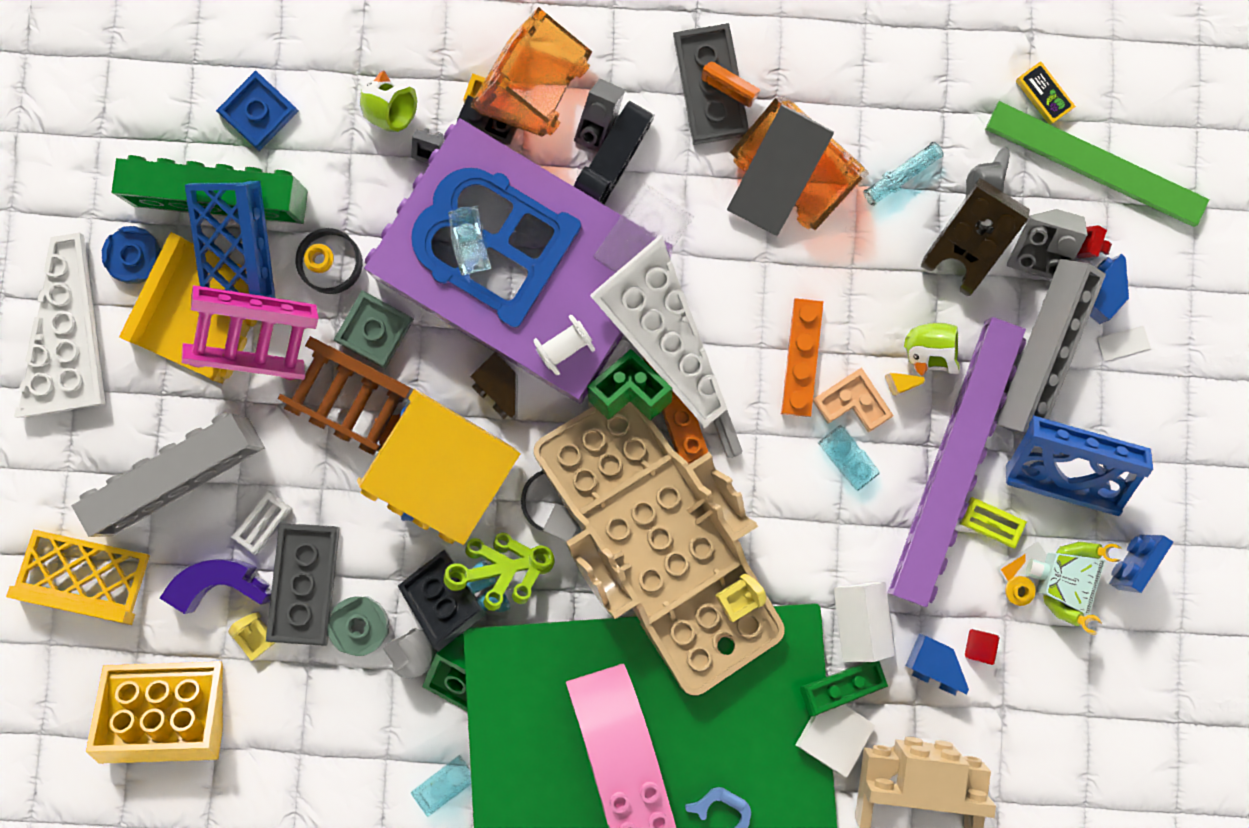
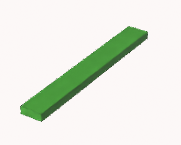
[985,101,1210,227]

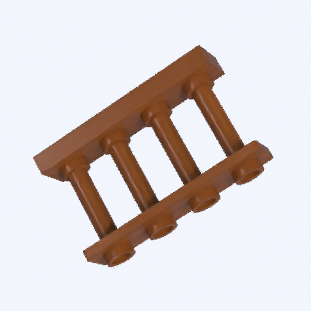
[277,336,414,456]

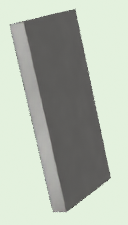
[673,23,750,145]
[726,104,835,236]
[266,523,340,646]

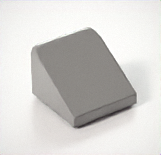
[543,504,579,541]

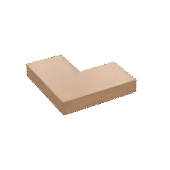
[813,367,894,432]

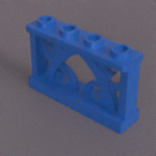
[1006,415,1154,516]

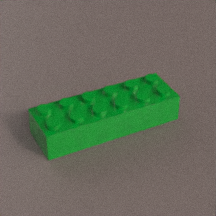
[111,155,308,224]

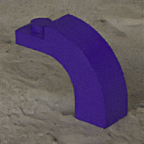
[159,559,271,614]

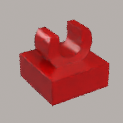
[1076,225,1112,259]

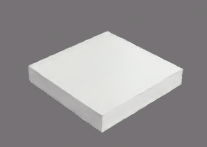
[796,704,876,778]

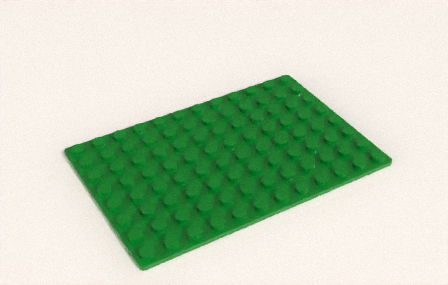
[464,603,837,828]

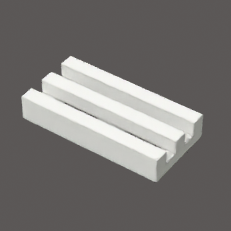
[231,491,293,555]

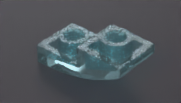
[818,425,880,491]

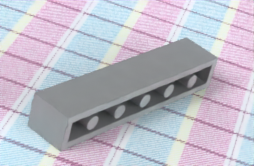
[997,259,1106,435]

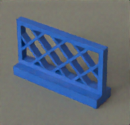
[185,181,276,298]

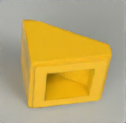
[884,373,925,396]

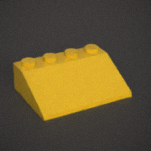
[86,661,223,764]

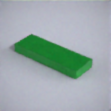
[799,661,888,717]

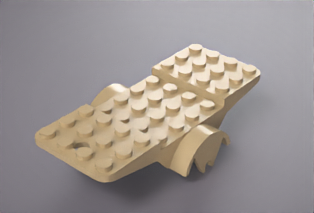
[533,402,784,696]

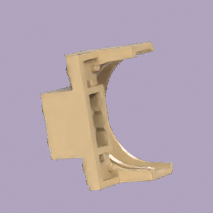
[854,737,996,828]

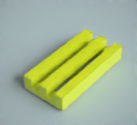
[959,497,1027,548]

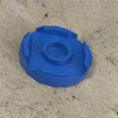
[101,226,162,284]

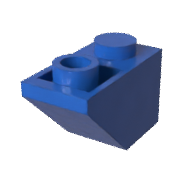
[1090,253,1129,324]
[905,633,969,696]

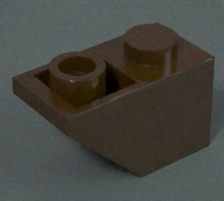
[470,352,518,420]

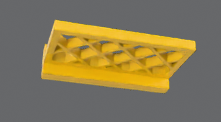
[6,529,150,625]

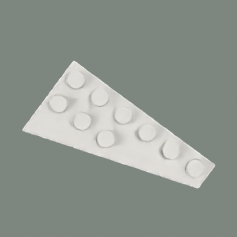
[14,233,106,418]
[590,235,728,428]

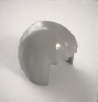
[383,628,435,678]

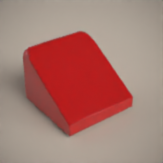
[965,629,1000,665]

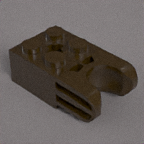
[921,178,1030,296]

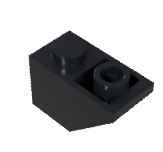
[456,95,522,145]

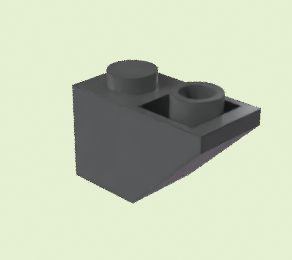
[574,79,626,152]

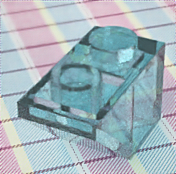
[448,205,491,276]

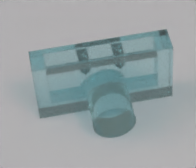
[410,754,471,817]

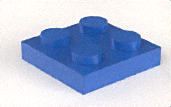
[1109,535,1174,593]

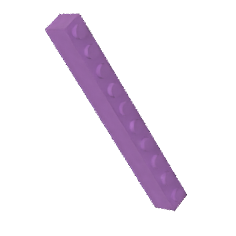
[887,317,1026,607]

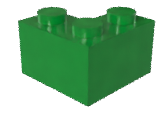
[587,349,673,421]

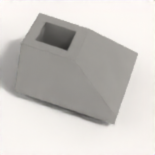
[1007,209,1087,279]

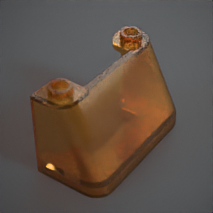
[470,7,593,137]
[729,97,869,231]

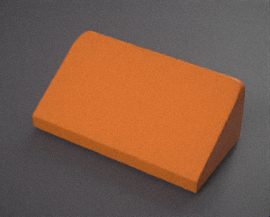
[701,62,760,108]

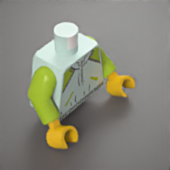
[1026,542,1122,635]

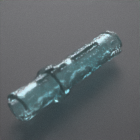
[863,142,944,206]

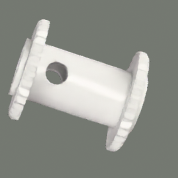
[533,315,595,375]

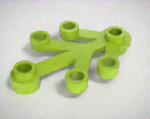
[444,532,555,611]

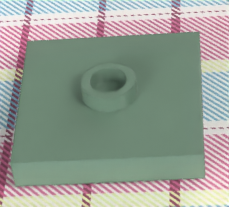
[333,290,414,369]

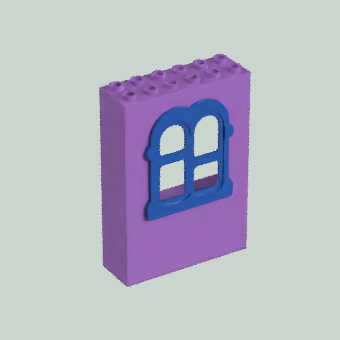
[364,118,673,405]

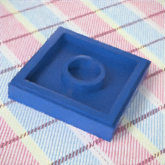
[216,70,299,152]

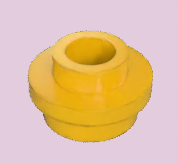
[304,244,334,273]
[1005,576,1036,606]

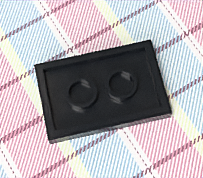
[398,550,487,652]

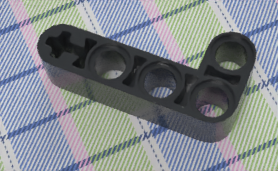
[574,100,655,205]

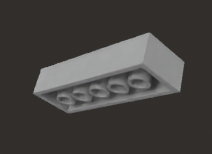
[71,412,265,537]

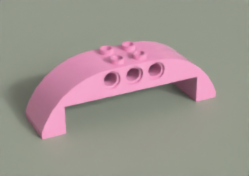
[566,663,676,828]

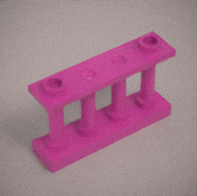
[181,285,318,380]

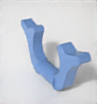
[685,787,751,828]

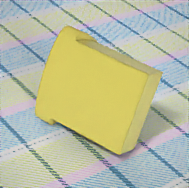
[715,574,766,622]
[228,612,276,661]

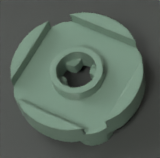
[328,596,389,656]

